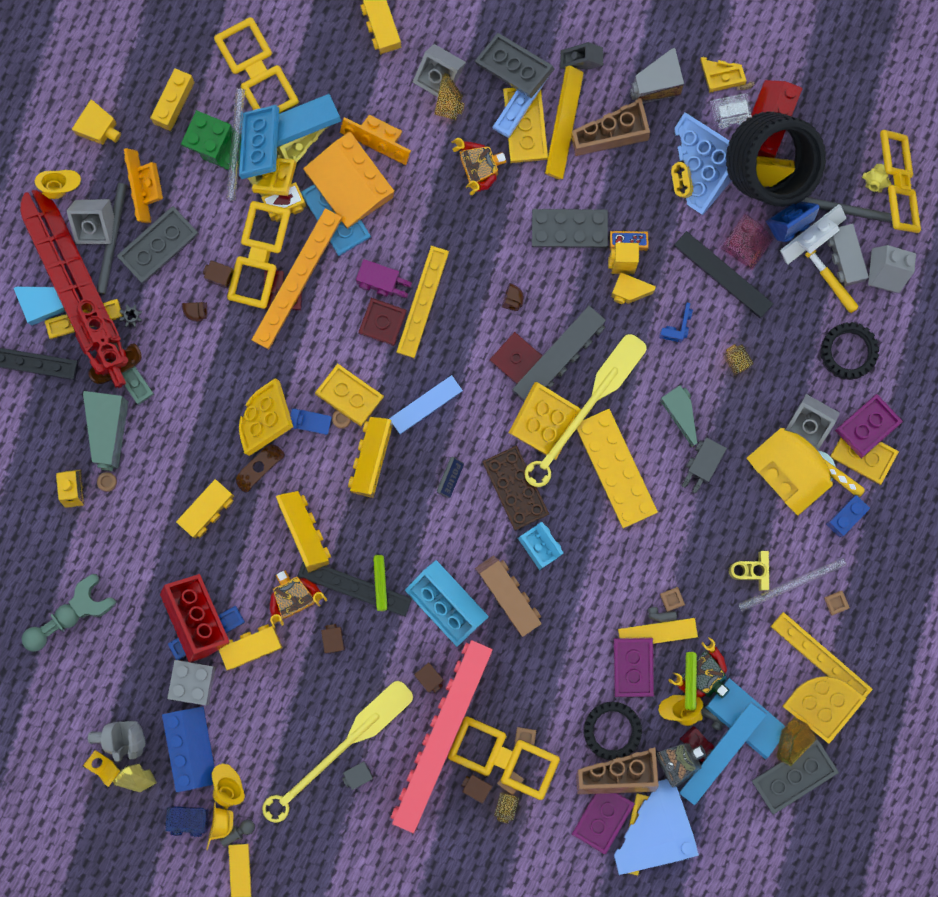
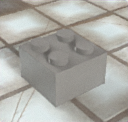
[167,660,216,705]

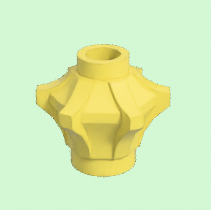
[862,164,892,192]

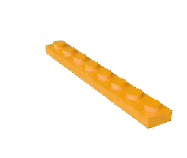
[251,208,342,350]

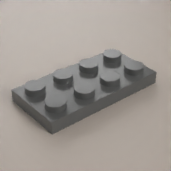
[475,33,555,98]
[117,206,199,284]
[532,209,608,248]
[751,739,839,815]

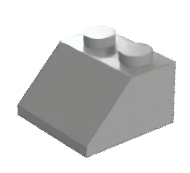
[413,44,466,101]
[67,199,114,244]
[868,245,916,293]
[785,394,840,451]

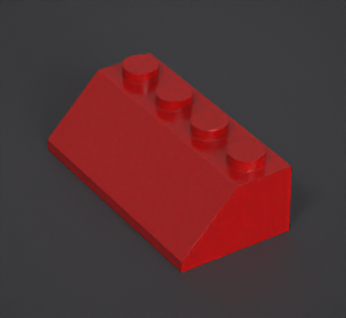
[750,80,803,158]
[160,574,230,663]

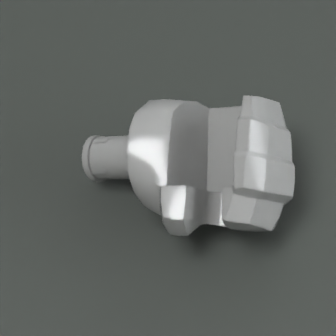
[88,721,146,762]

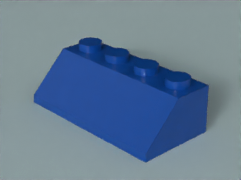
[162,706,215,792]

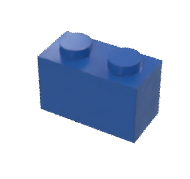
[826,495,870,537]

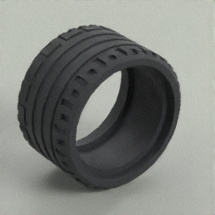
[726,111,826,207]

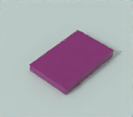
[835,394,903,459]
[613,637,654,697]
[572,793,635,855]

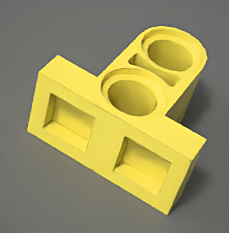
[729,551,769,591]

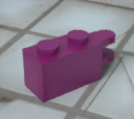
[356,259,412,298]

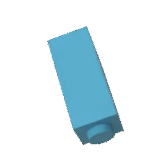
[14,287,65,326]

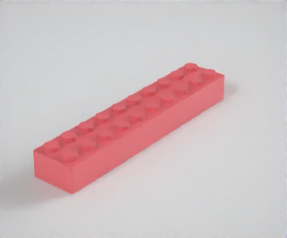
[390,640,493,833]

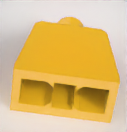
[72,100,121,145]

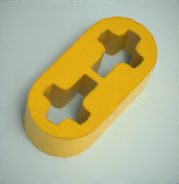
[671,162,693,198]

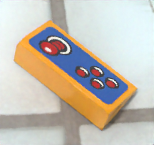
[610,231,648,251]

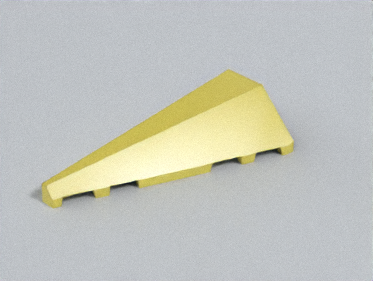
[248,127,328,197]
[113,764,157,792]

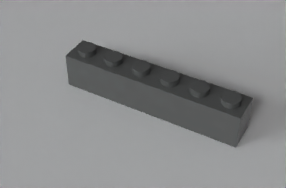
[512,306,606,402]

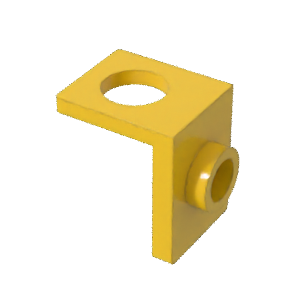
[83,750,120,787]

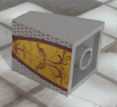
[630,48,684,103]

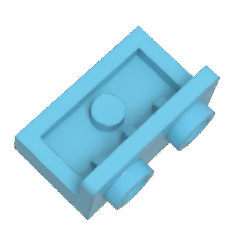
[518,522,563,570]

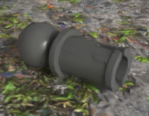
[219,819,255,847]

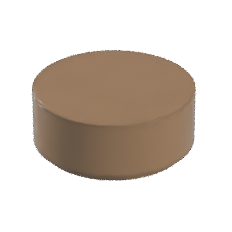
[332,410,351,429]
[97,472,117,492]

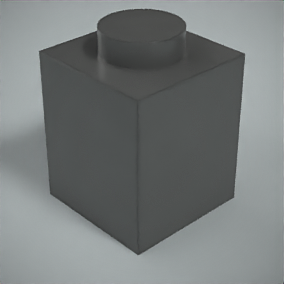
[342,761,374,790]

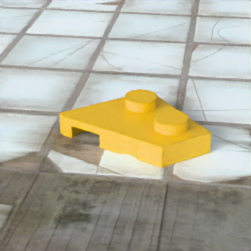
[700,57,746,93]
[252,158,296,196]

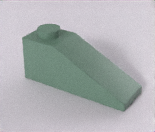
[660,385,697,447]

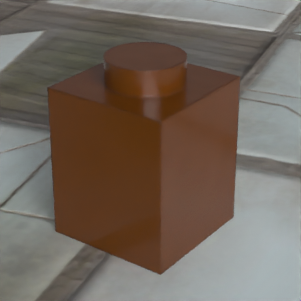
[203,260,233,289]
[321,624,345,654]
[414,662,444,693]
[461,774,493,804]

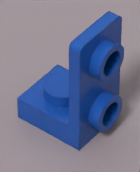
[659,303,693,343]
[290,408,332,435]

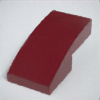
[680,726,714,763]

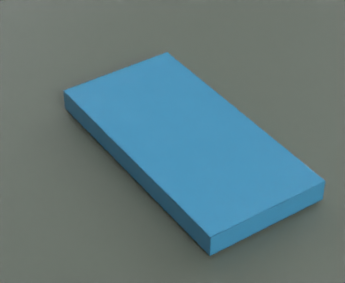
[277,94,341,147]
[239,105,279,179]
[301,185,371,256]
[705,678,789,759]

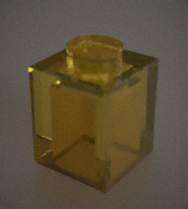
[723,344,754,376]
[494,792,519,823]

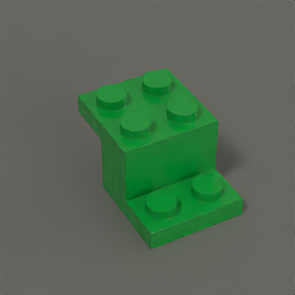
[181,110,241,173]

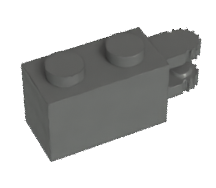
[682,437,727,494]

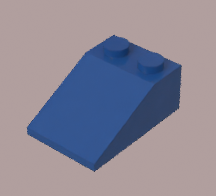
[766,201,820,242]

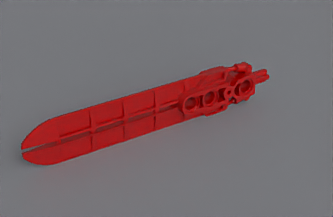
[20,190,128,388]

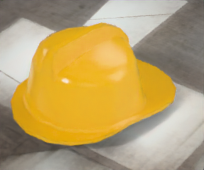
[35,170,81,199]
[658,695,703,726]
[212,764,245,809]
[206,802,234,850]

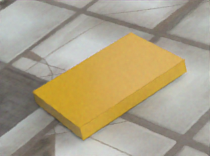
[315,363,384,427]
[830,437,899,485]

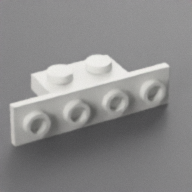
[780,204,847,264]

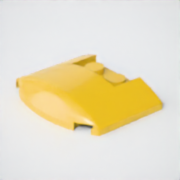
[747,428,833,515]

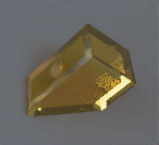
[434,73,464,120]
[777,717,816,766]

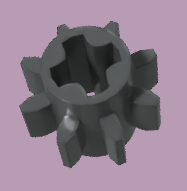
[119,304,142,328]

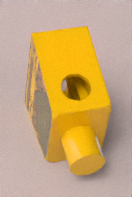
[56,469,84,508]

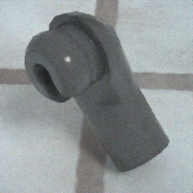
[648,607,677,622]
[701,705,724,731]

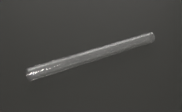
[226,89,245,201]
[737,557,847,612]

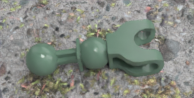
[22,574,117,652]

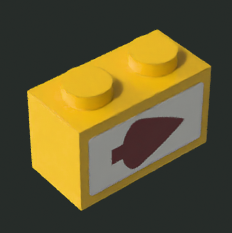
[261,182,306,222]

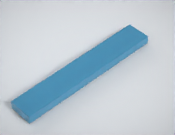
[679,701,767,805]

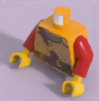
[451,138,506,195]
[269,570,327,628]

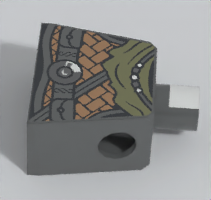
[656,743,706,788]

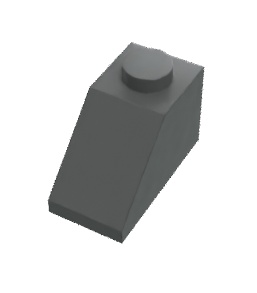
[560,42,603,69]

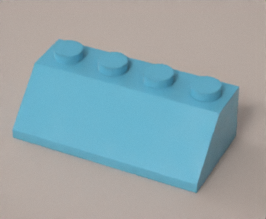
[405,560,489,647]

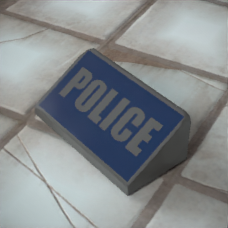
[437,457,464,498]

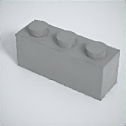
[827,224,869,287]

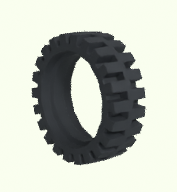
[820,322,879,380]
[584,702,642,760]

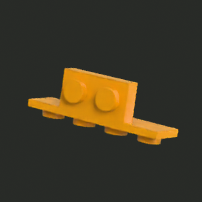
[340,115,411,165]
[124,148,163,223]

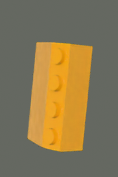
[303,132,394,229]

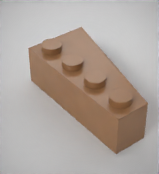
[571,98,650,156]
[474,555,542,637]
[576,748,658,794]

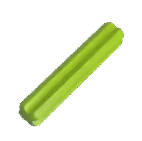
[373,555,387,611]
[685,652,697,710]

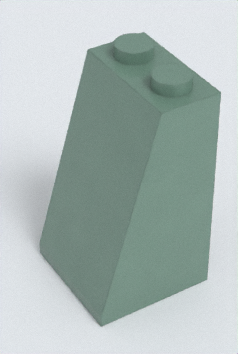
[83,391,129,472]

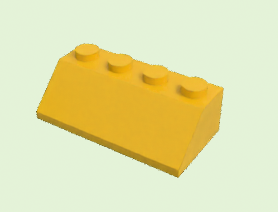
[348,417,393,498]
[276,491,331,573]

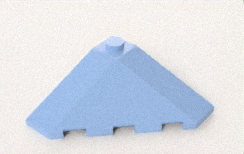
[675,113,732,215]
[614,779,699,875]

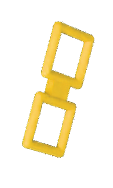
[214,17,299,114]
[880,130,921,233]
[227,201,291,309]
[447,716,560,800]

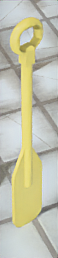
[525,334,646,487]
[262,681,413,823]

